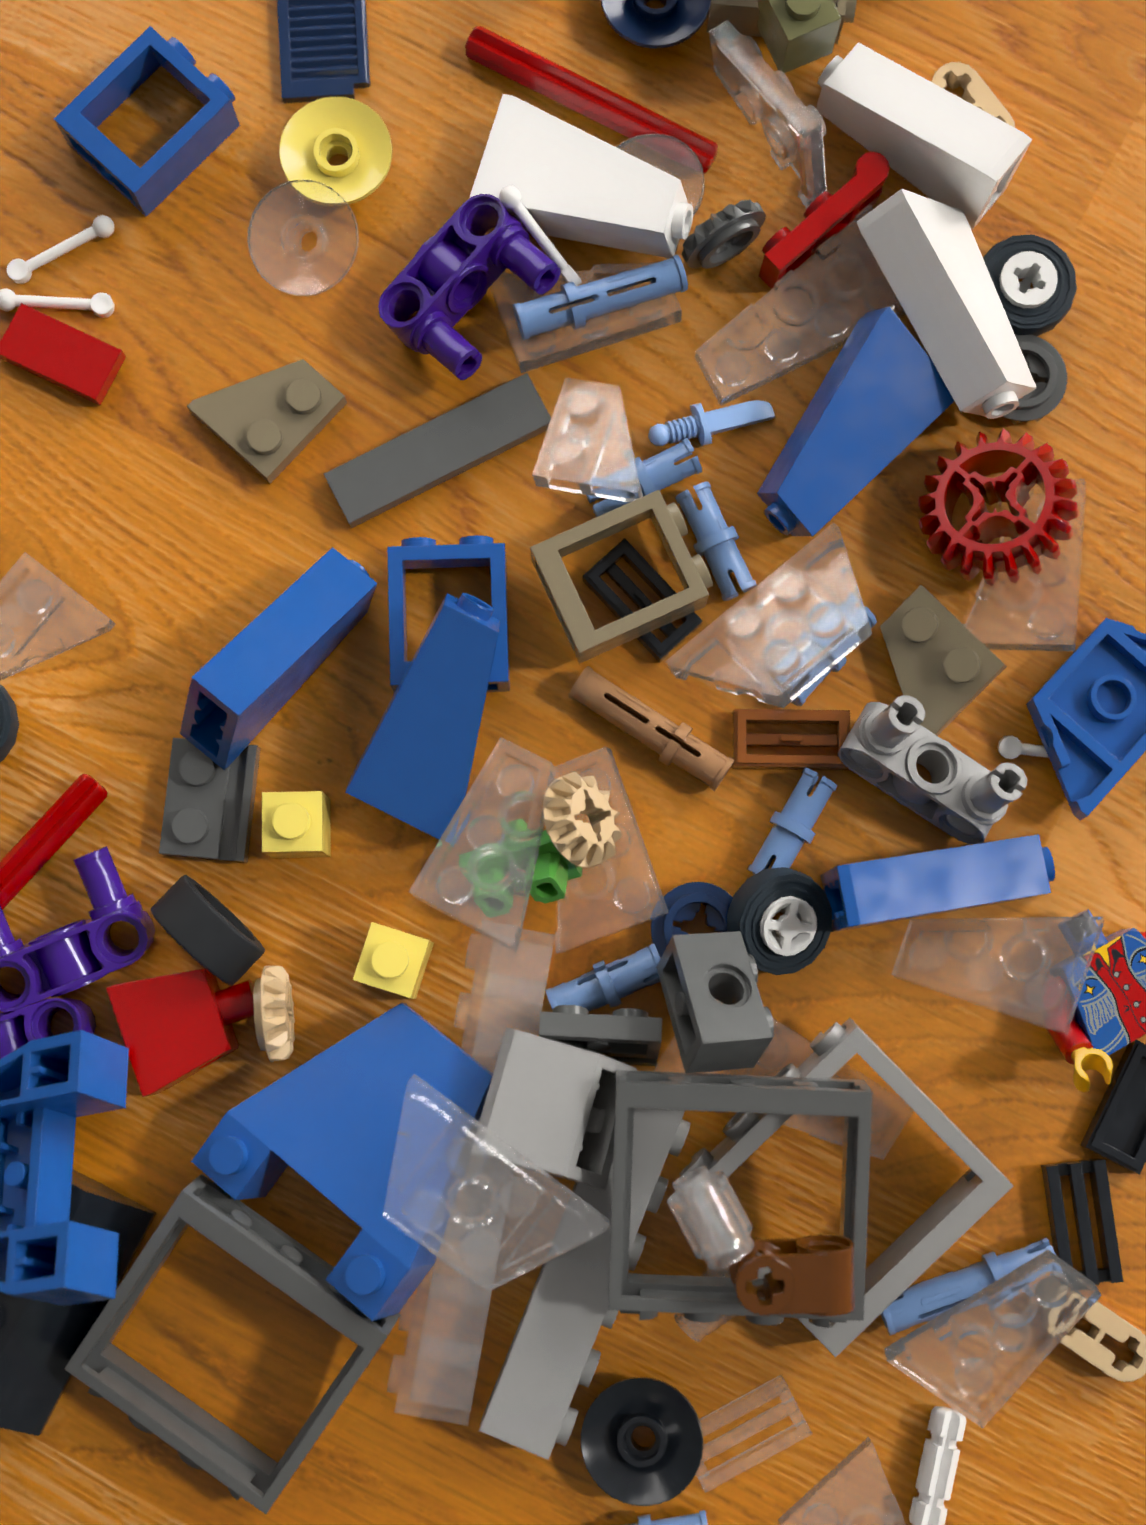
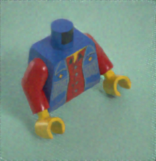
[1045,909,1146,1092]

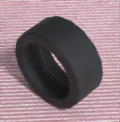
[151,875,265,986]

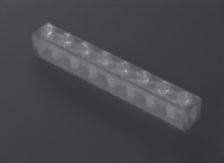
[387,922,555,1426]

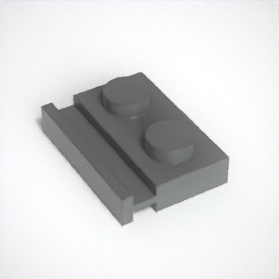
[159,738,261,863]
[539,1005,662,1066]

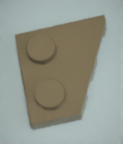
[187,359,347,484]
[880,585,1007,736]

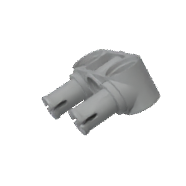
[838,695,1027,844]

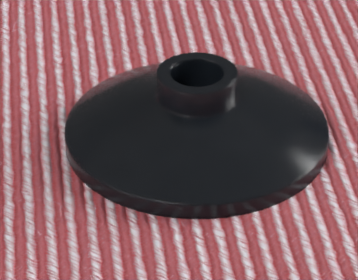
[581,1377,704,1506]

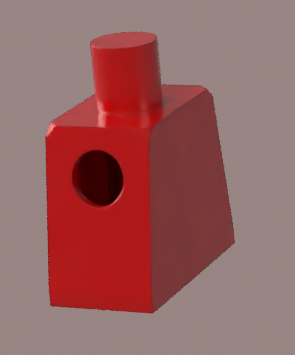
[106,969,254,1097]

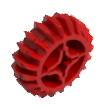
[918,428,1079,586]

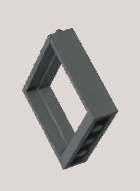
[608,1070,873,1328]
[65,1174,401,1514]

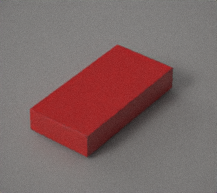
[0,303,126,406]

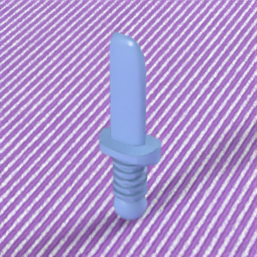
[648,400,775,446]

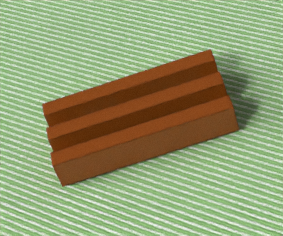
[732,709,850,770]

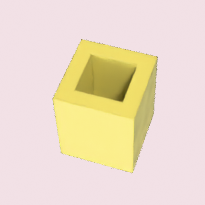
[262,791,331,858]
[353,922,434,999]

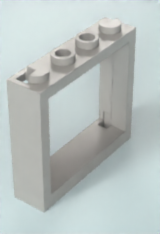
[678,1017,1013,1357]

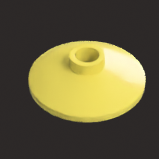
[279,97,392,206]

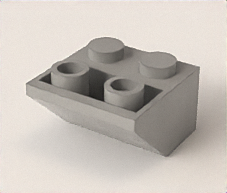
[472,1028,637,1189]

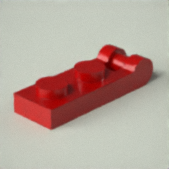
[759,151,890,292]

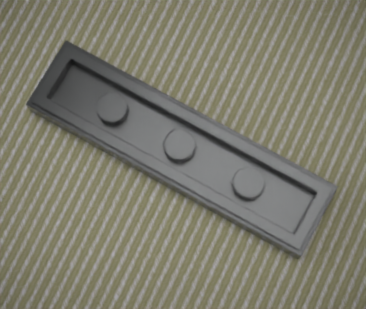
[324,373,553,528]

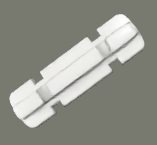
[909,1406,966,1525]

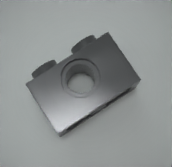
[656,931,774,1074]

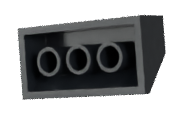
[0,1169,156,1436]

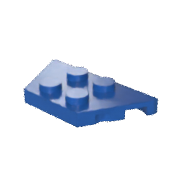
[1026,618,1146,821]

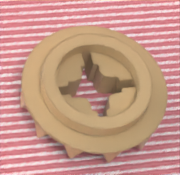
[543,771,622,868]
[254,966,295,1062]

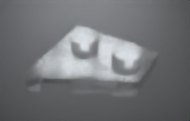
[532,378,643,503]
[0,552,116,681]

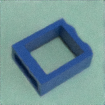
[54,26,240,217]
[387,535,510,693]

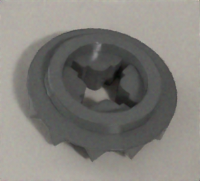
[681,200,766,269]
[1003,334,1067,425]

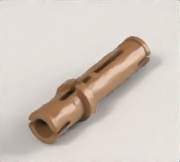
[568,666,735,792]

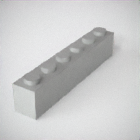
[479,1108,691,1460]

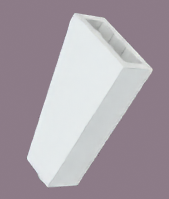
[816,42,1033,230]
[470,94,693,258]
[856,189,1037,419]

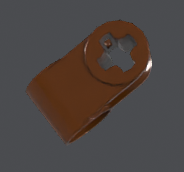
[728,1234,854,1316]

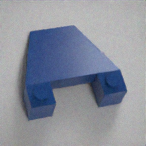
[191,1003,493,1321]
[0,1030,129,1306]

